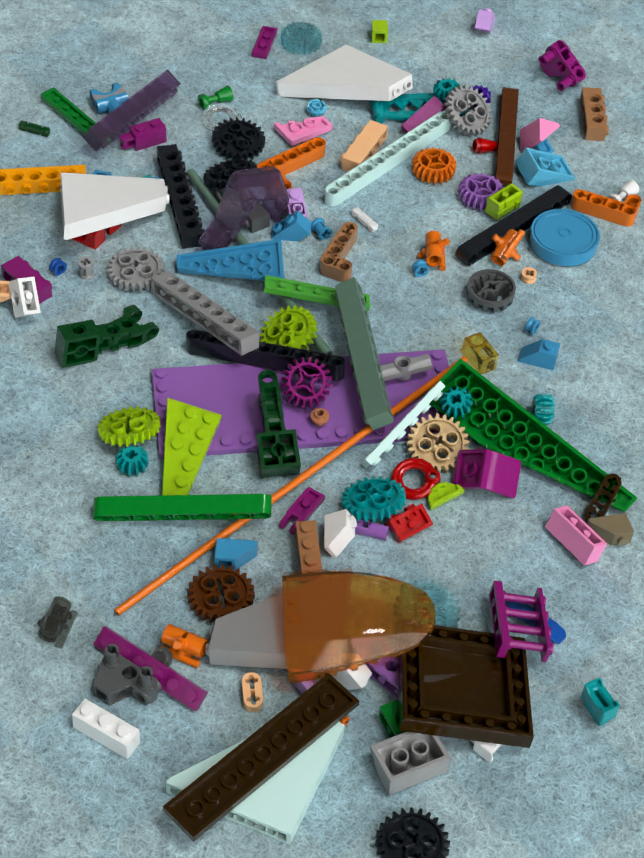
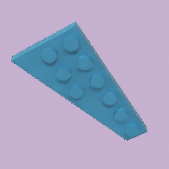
[177,239,285,281]

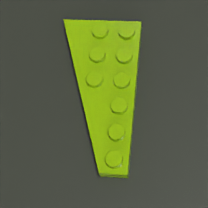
[162,398,222,495]

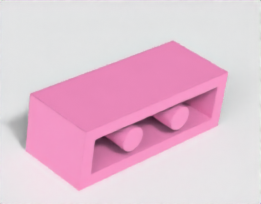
[545,505,607,565]

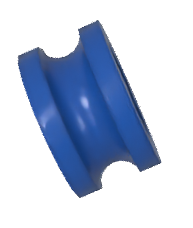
[49,258,67,276]

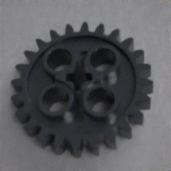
[212,117,265,160]
[203,158,258,190]
[375,807,450,858]

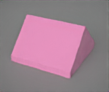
[520,118,560,152]

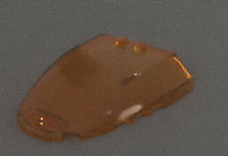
[282,570,436,683]

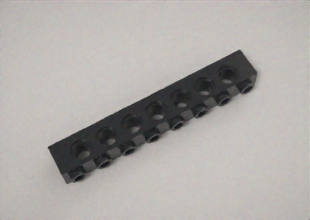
[157,144,206,249]

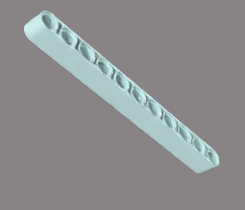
[324,111,451,207]

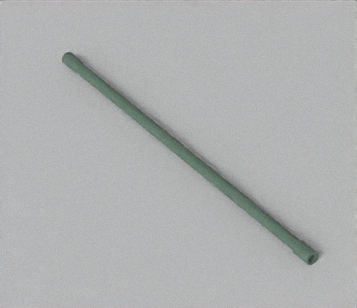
[187,169,333,355]

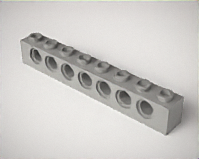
[151,271,259,356]

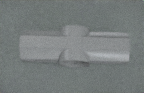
[381,354,432,381]

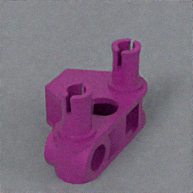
[538,40,586,91]

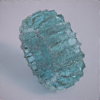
[281,21,322,55]

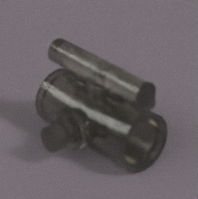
[38,596,78,649]

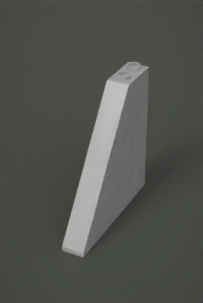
[205,568,353,672]

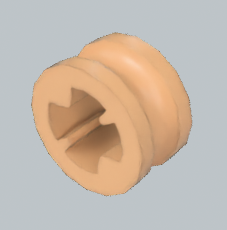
[521,267,537,284]

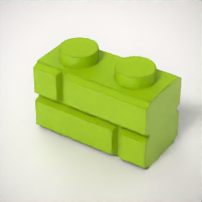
[485,183,523,220]

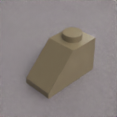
[587,513,634,546]

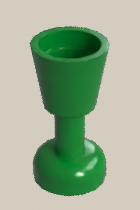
[198,85,234,110]

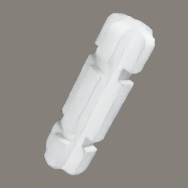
[351,207,378,232]

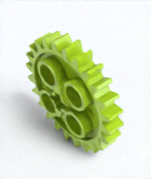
[259,305,318,350]
[97,406,161,447]

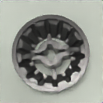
[466,269,516,313]

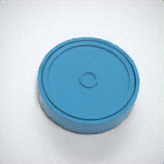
[529,209,600,266]

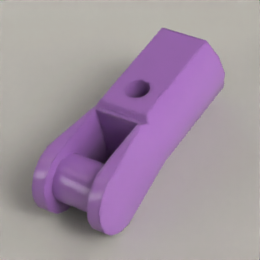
[355,518,389,540]

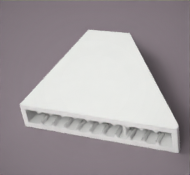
[276,45,413,101]
[60,172,169,240]

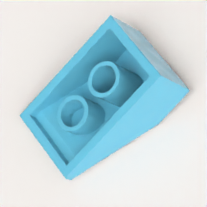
[515,147,575,187]

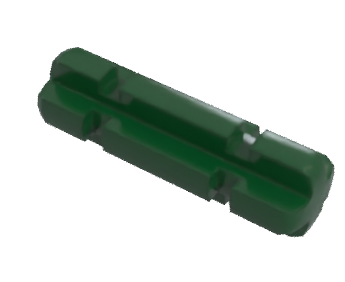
[18,120,50,137]

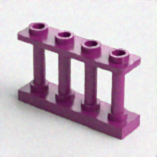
[489,580,554,662]

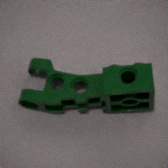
[54,305,159,368]
[256,370,301,478]

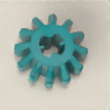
[433,77,459,104]
[440,386,473,419]
[531,393,555,425]
[115,445,149,477]

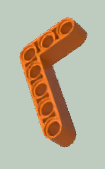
[257,137,326,202]

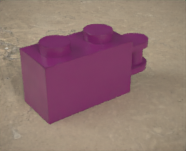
[120,118,167,151]

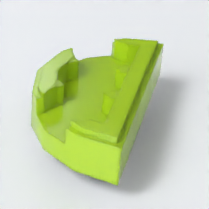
[428,482,465,510]

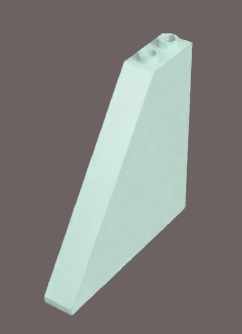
[166,722,345,845]

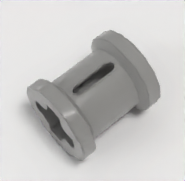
[78,256,94,280]

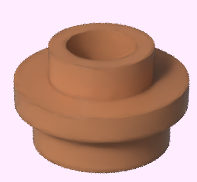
[310,408,329,426]

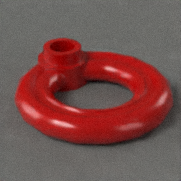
[391,458,441,500]

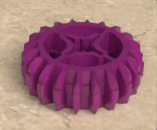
[281,357,332,408]

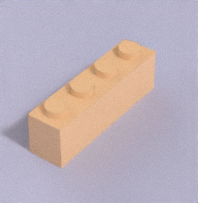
[340,120,388,172]

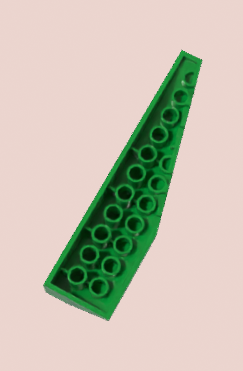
[426,358,638,513]

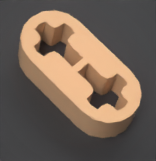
[242,672,263,712]

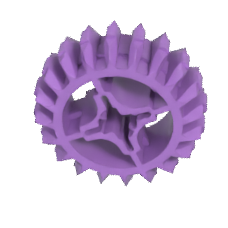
[458,172,503,211]

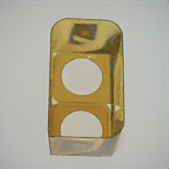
[461,332,499,374]

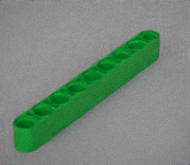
[93,494,272,521]

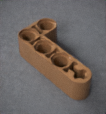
[320,222,358,282]

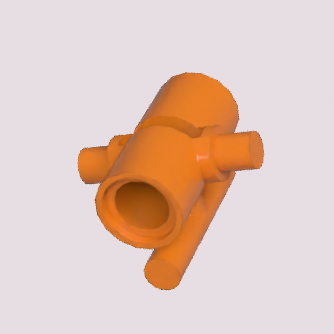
[490,229,525,266]
[418,231,450,271]
[161,624,208,668]

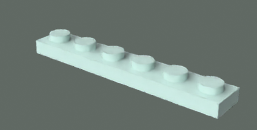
[360,381,445,468]

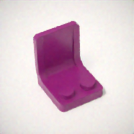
[453,449,521,498]

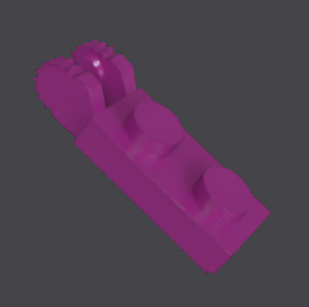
[279,487,325,535]

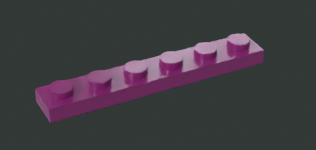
[93,626,208,711]

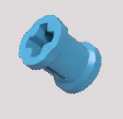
[311,218,332,240]

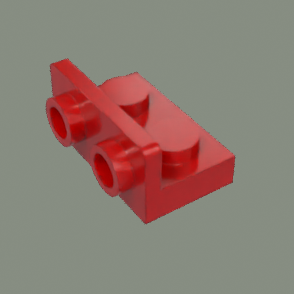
[384,503,433,543]

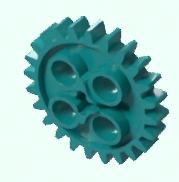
[341,476,406,522]

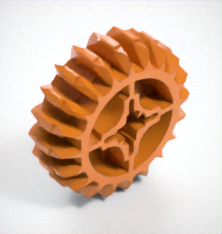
[411,147,457,185]

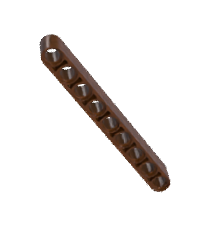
[495,87,519,186]

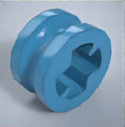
[412,260,429,277]
[524,317,541,335]

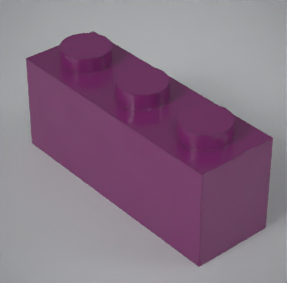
[1,255,52,304]

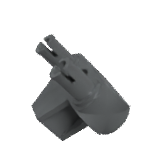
[93,644,162,706]

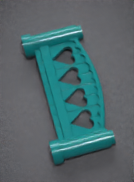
[369,93,465,124]

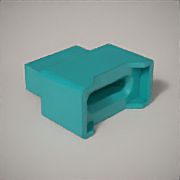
[581,678,620,726]

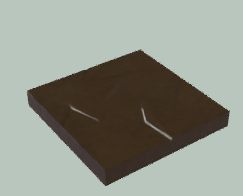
[398,620,534,748]

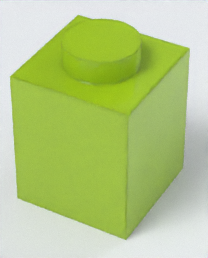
[371,20,388,43]

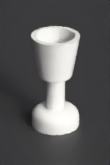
[608,180,639,202]

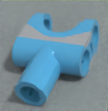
[90,83,129,123]

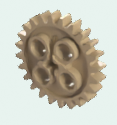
[407,413,470,473]

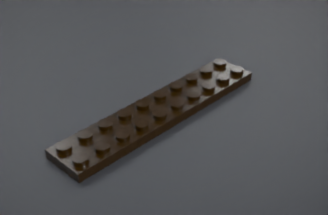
[163,673,359,842]

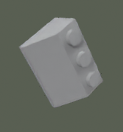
[370,732,450,795]

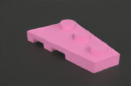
[274,116,333,146]

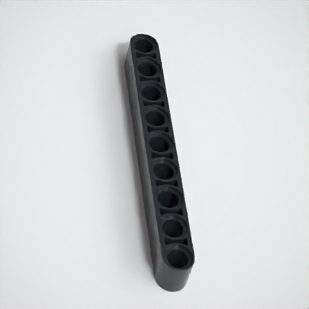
[455,185,572,266]
[186,330,345,381]

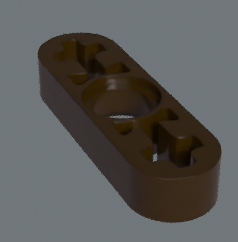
[585,474,622,522]

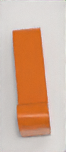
[571,189,642,227]

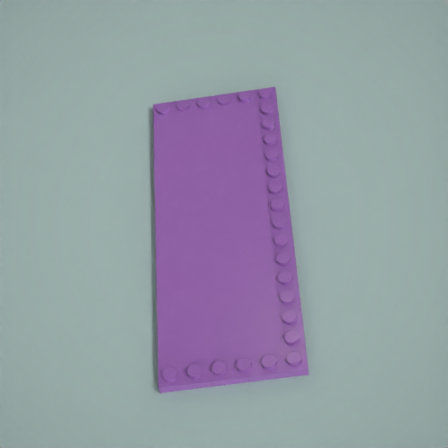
[152,349,465,459]

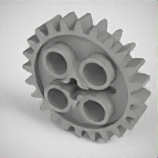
[444,84,492,136]
[107,246,165,293]

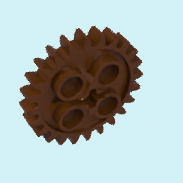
[187,564,255,624]

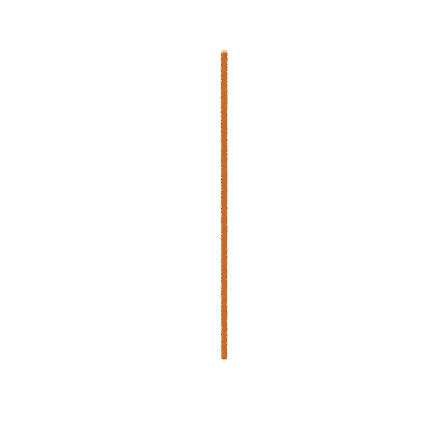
[114,356,468,616]

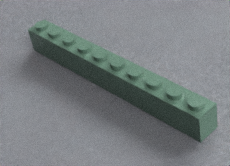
[334,277,394,431]

